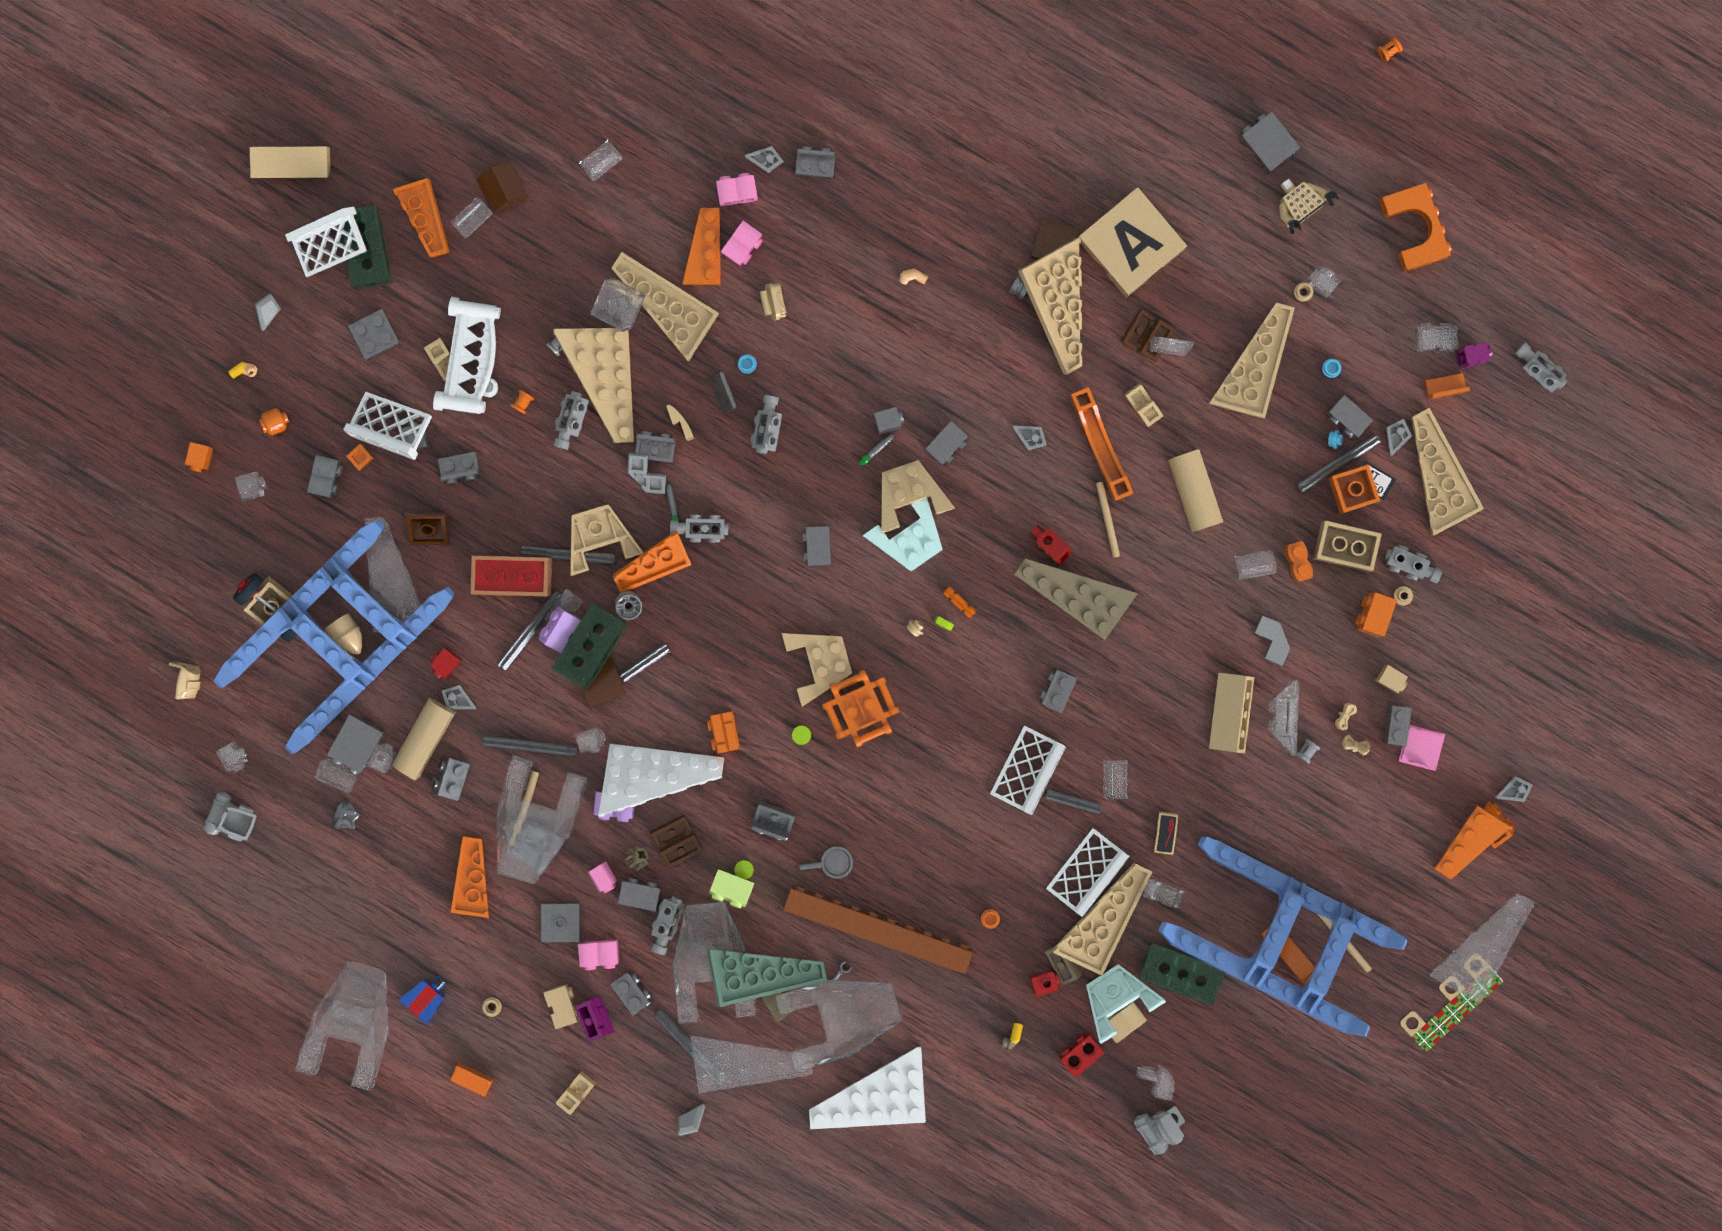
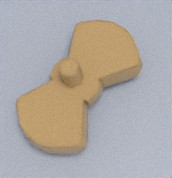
[1335,703,1357,730]
[1341,735,1370,756]

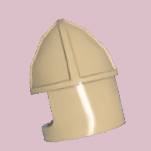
[325,613,362,654]

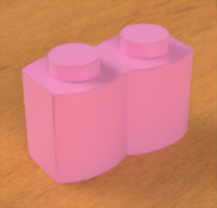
[716,173,758,206]
[721,220,763,266]
[588,861,618,893]
[578,939,620,970]

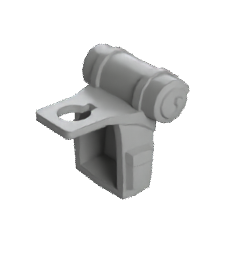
[203,792,257,841]
[1134,1106,1185,1155]

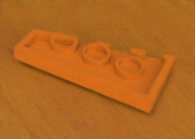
[392,178,450,258]
[682,208,721,286]
[613,530,691,593]
[1434,805,1511,879]
[450,836,489,918]

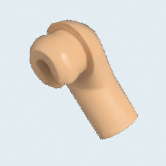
[899,269,929,285]

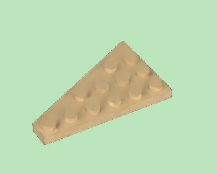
[1018,238,1082,375]
[553,328,634,443]

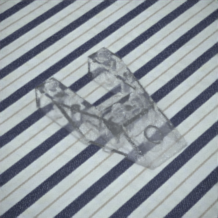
[496,755,588,885]
[673,901,757,1024]
[295,961,389,1091]
[773,980,902,1072]

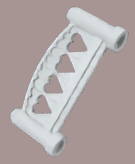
[433,297,501,414]

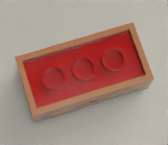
[470,556,552,597]

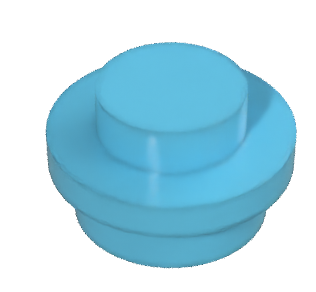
[738,354,757,374]
[1322,359,1341,378]
[1328,430,1343,449]

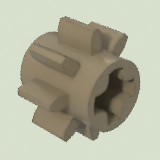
[624,845,649,871]

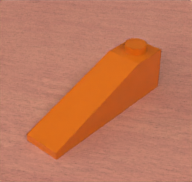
[1261,927,1315,985]

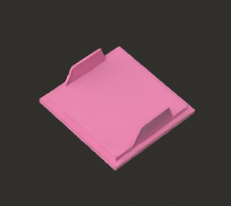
[1398,725,1445,771]

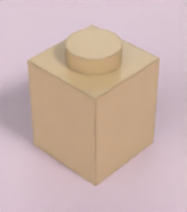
[1375,665,1408,693]

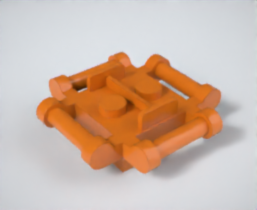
[822,669,900,748]

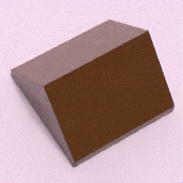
[477,162,528,213]
[405,513,449,545]

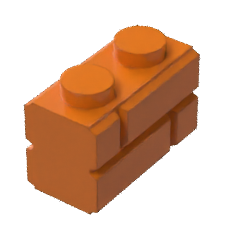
[707,711,740,754]

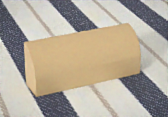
[250,146,330,178]
[1168,449,1223,532]
[1209,673,1254,753]
[392,697,456,780]

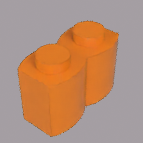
[1284,541,1313,583]

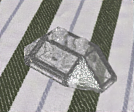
[1268,679,1299,756]

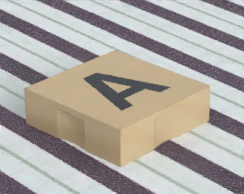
[1078,187,1187,298]

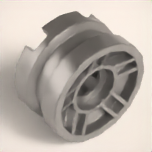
[1009,274,1027,300]
[614,590,642,620]

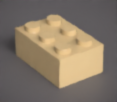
[1313,521,1382,572]

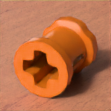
[1377,37,1403,62]
[510,389,534,415]

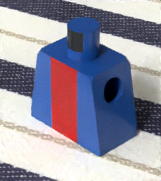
[399,976,446,1024]

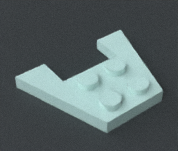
[863,499,943,572]
[1086,964,1166,1044]

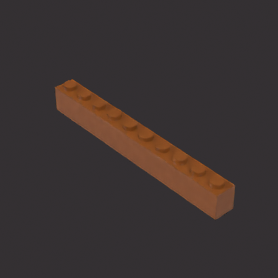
[783,885,973,974]

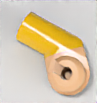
[228,362,257,379]

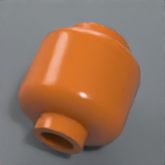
[259,408,289,436]

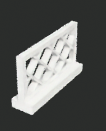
[285,207,367,277]
[343,392,432,460]
[990,726,1066,815]
[1046,828,1130,917]

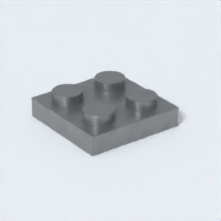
[348,309,400,361]

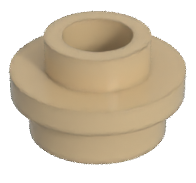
[1294,282,1313,302]
[1393,586,1413,606]
[906,619,924,637]
[482,997,502,1017]

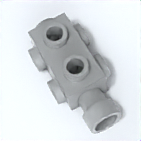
[1515,342,1567,393]
[553,391,589,450]
[751,395,782,454]
[670,515,729,543]
[1384,545,1443,584]
[651,896,685,955]

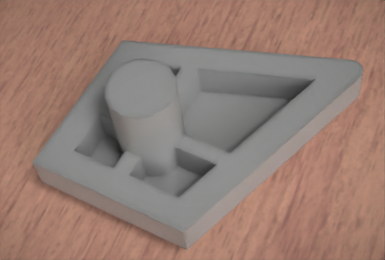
[745,146,783,173]
[254,293,281,331]
[1386,419,1412,456]
[1013,426,1047,451]
[442,685,477,709]
[1495,776,1533,802]
[678,1103,705,1136]

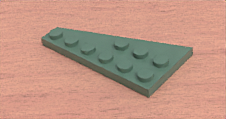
[707,949,827,1007]

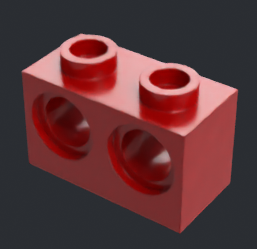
[1059,1033,1104,1078]

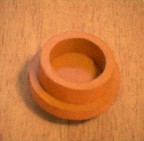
[981,909,1000,929]

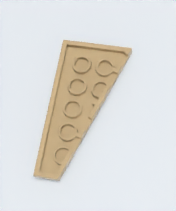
[612,252,719,362]
[1209,303,1295,419]
[1411,408,1484,536]
[1051,863,1152,976]

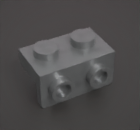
[635,431,676,463]
[431,755,470,801]
[751,801,796,841]

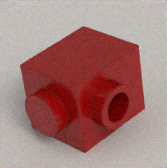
[430,648,462,679]
[1030,969,1060,997]

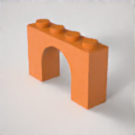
[1379,183,1452,273]

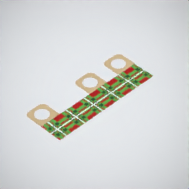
[1400,954,1503,1053]

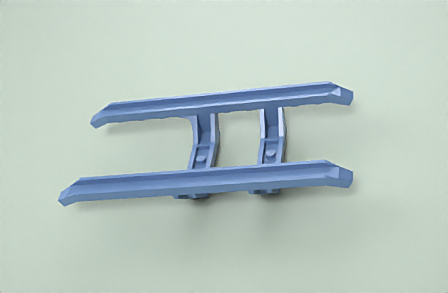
[213,519,455,754]
[1158,837,1407,1037]

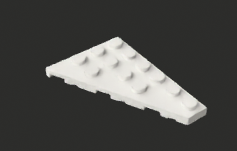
[599,744,724,817]
[809,1046,926,1129]

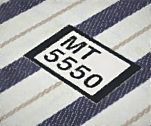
[1362,461,1396,501]

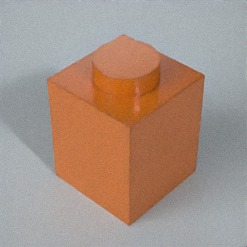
[185,442,214,472]

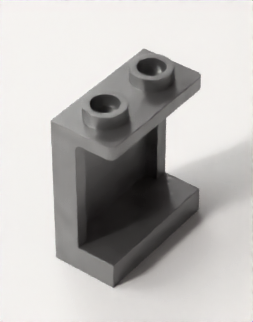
[1239,112,1300,175]
[327,714,386,775]

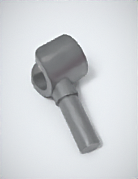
[829,961,852,984]

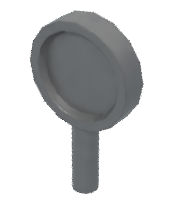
[799,846,853,879]

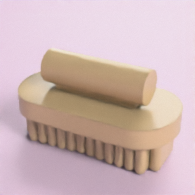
[760,283,787,321]

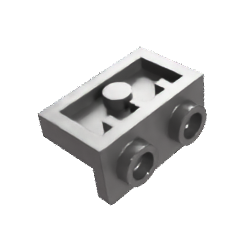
[795,146,835,179]
[438,452,481,484]
[1039,669,1077,713]
[610,970,652,1016]

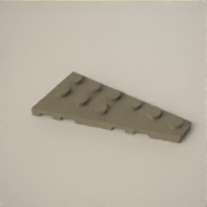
[1013,558,1138,640]

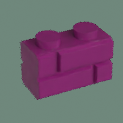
[1456,342,1492,370]
[575,996,615,1043]

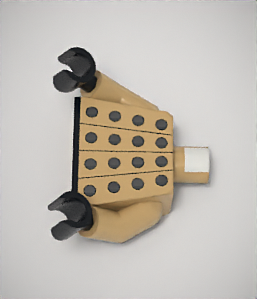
[1279,179,1339,234]

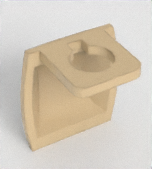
[169,662,201,699]

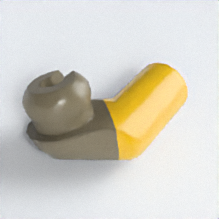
[1001,1023,1023,1050]

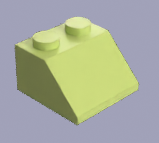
[709,869,754,908]

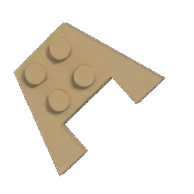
[881,460,955,533]
[570,504,643,576]
[782,633,852,707]

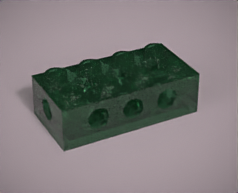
[342,204,393,290]
[551,603,628,691]
[1137,941,1225,1006]

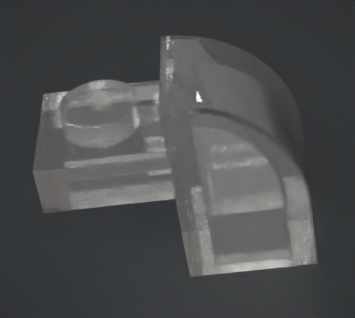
[1143,879,1186,909]
[1135,1064,1175,1101]

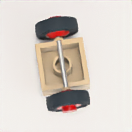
[233,573,299,642]

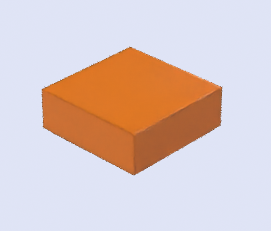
[346,444,374,471]

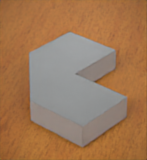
[628,452,667,494]
[1254,616,1290,666]

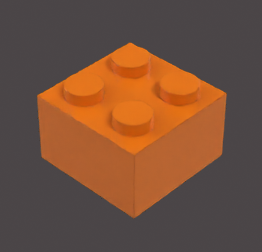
[1328,464,1380,514]
[1355,592,1397,637]

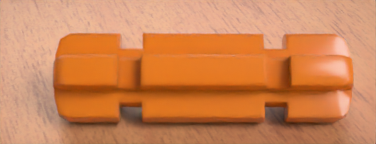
[943,586,976,618]

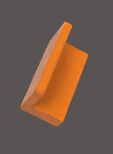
[1424,373,1470,400]
[450,1062,494,1097]

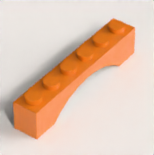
[1069,387,1134,502]

